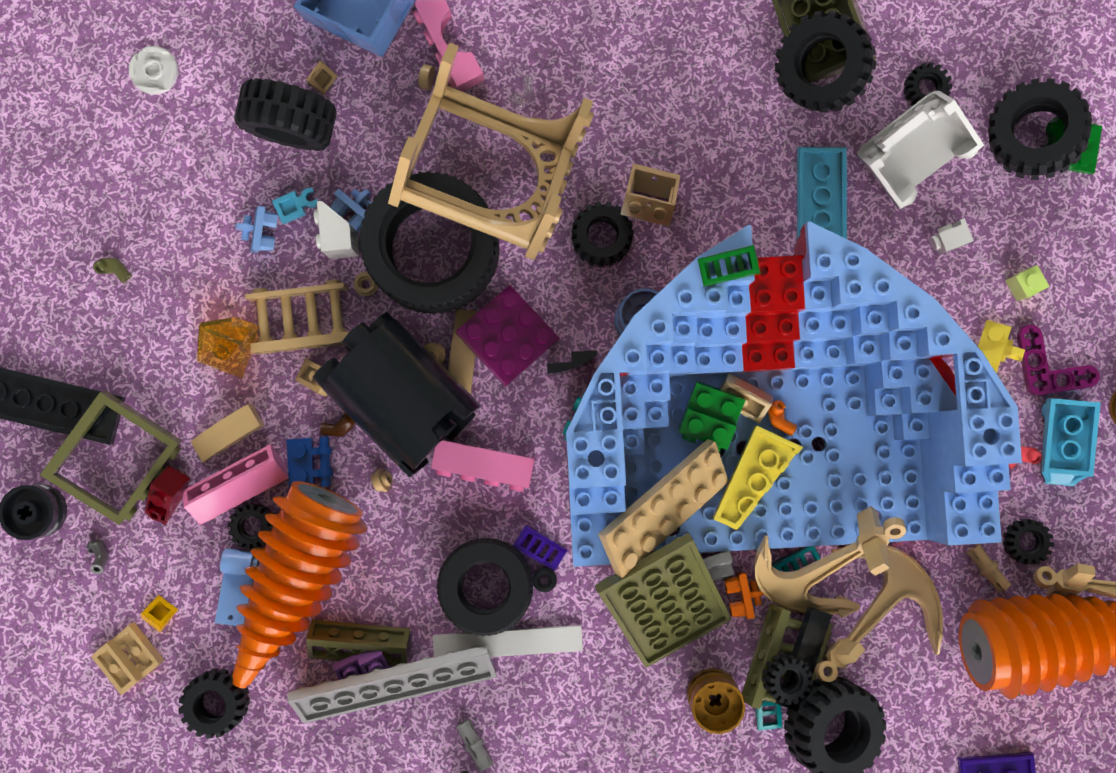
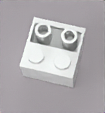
[314,201,360,259]

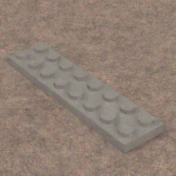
[287,645,497,723]

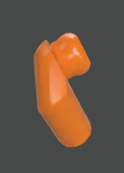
[768,400,797,436]

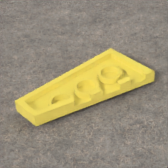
[712,425,803,530]

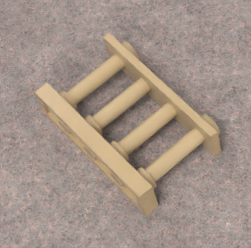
[245,279,349,355]

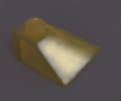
[197,317,259,378]

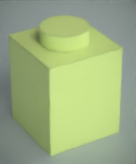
[1005,265,1050,301]

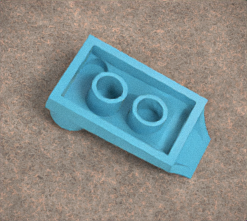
[1041,398,1101,486]

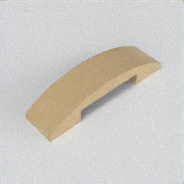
[448,309,478,394]

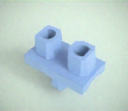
[330,188,372,233]
[235,206,278,253]

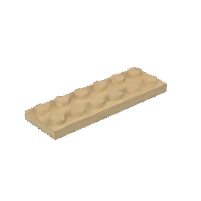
[598,439,729,578]

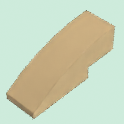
[190,404,265,463]

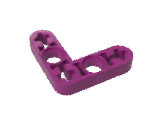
[1017,325,1100,395]

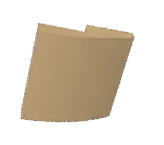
[91,622,165,695]

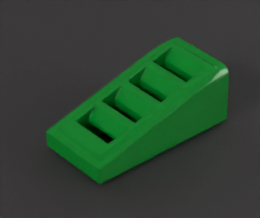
[698,245,761,287]

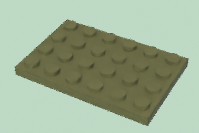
[594,533,732,668]

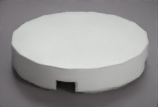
[129,46,179,95]

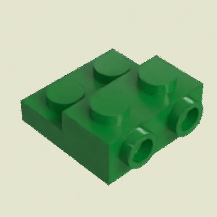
[1044,116,1102,175]
[678,381,746,452]

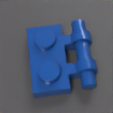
[287,437,333,489]

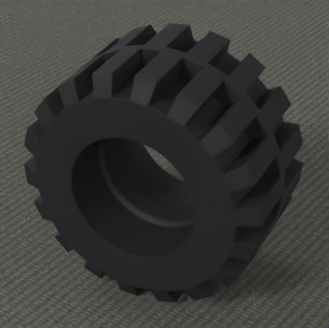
[571,202,634,268]
[178,668,250,739]

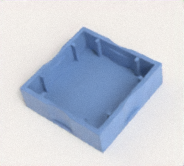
[293,0,416,57]

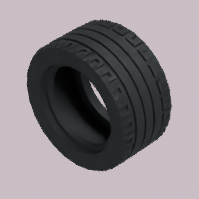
[359,171,500,315]

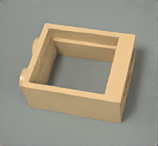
[620,163,681,227]

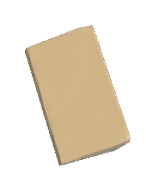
[720,373,773,424]

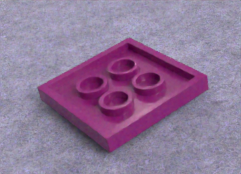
[455,285,560,387]

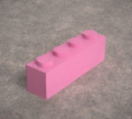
[431,440,535,492]
[182,444,289,525]

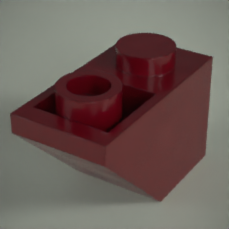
[145,466,190,525]

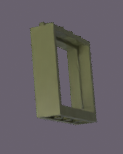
[40,390,182,525]

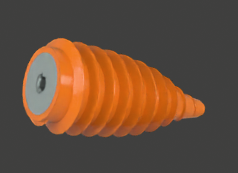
[232,481,368,688]
[959,594,1116,699]

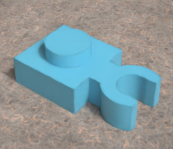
[272,188,318,225]

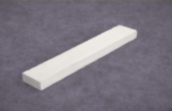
[433,625,583,657]

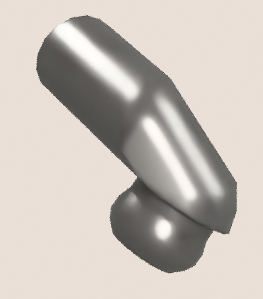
[87,539,109,574]

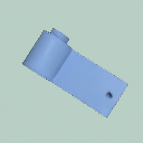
[215,548,259,626]

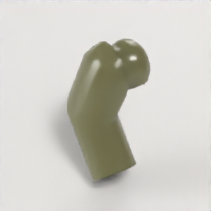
[93,258,132,283]

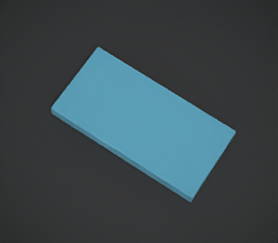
[797,147,847,239]

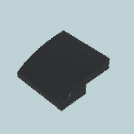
[547,350,597,376]

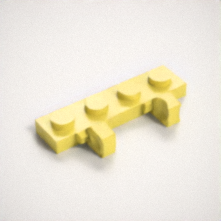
[978,320,1025,373]

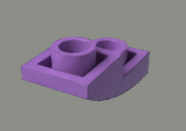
[332,651,390,680]

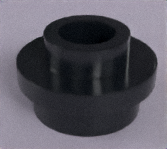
[533,567,557,592]

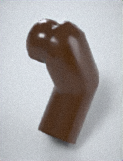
[320,413,355,437]

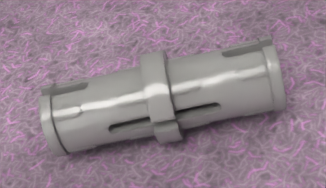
[456,718,493,772]

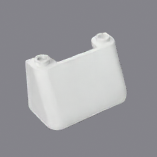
[857,91,984,209]

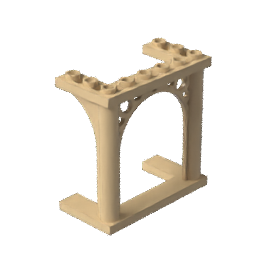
[388,42,594,260]

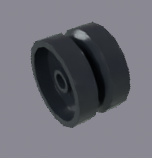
[0,484,67,540]

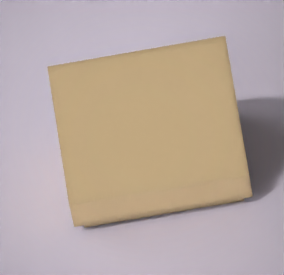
[306,61,338,95]

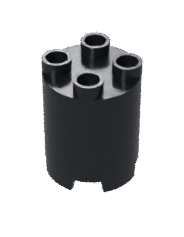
[312,312,482,478]

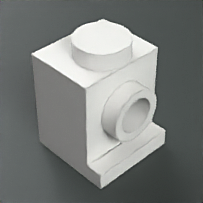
[929,218,974,255]

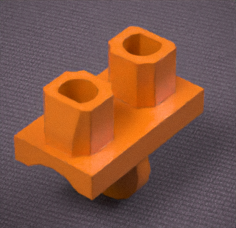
[723,571,764,619]

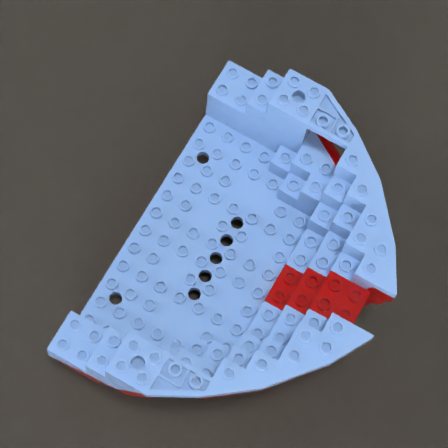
[566,222,1022,567]

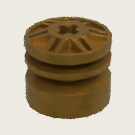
[686,668,746,734]

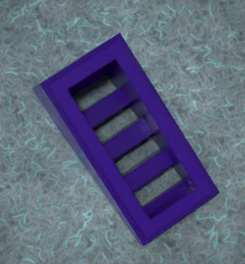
[513,524,568,571]

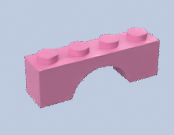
[412,0,484,92]

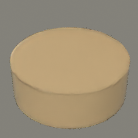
[419,64,435,90]

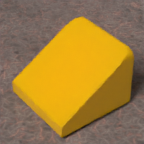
[141,595,178,633]

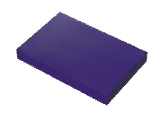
[957,752,1036,773]

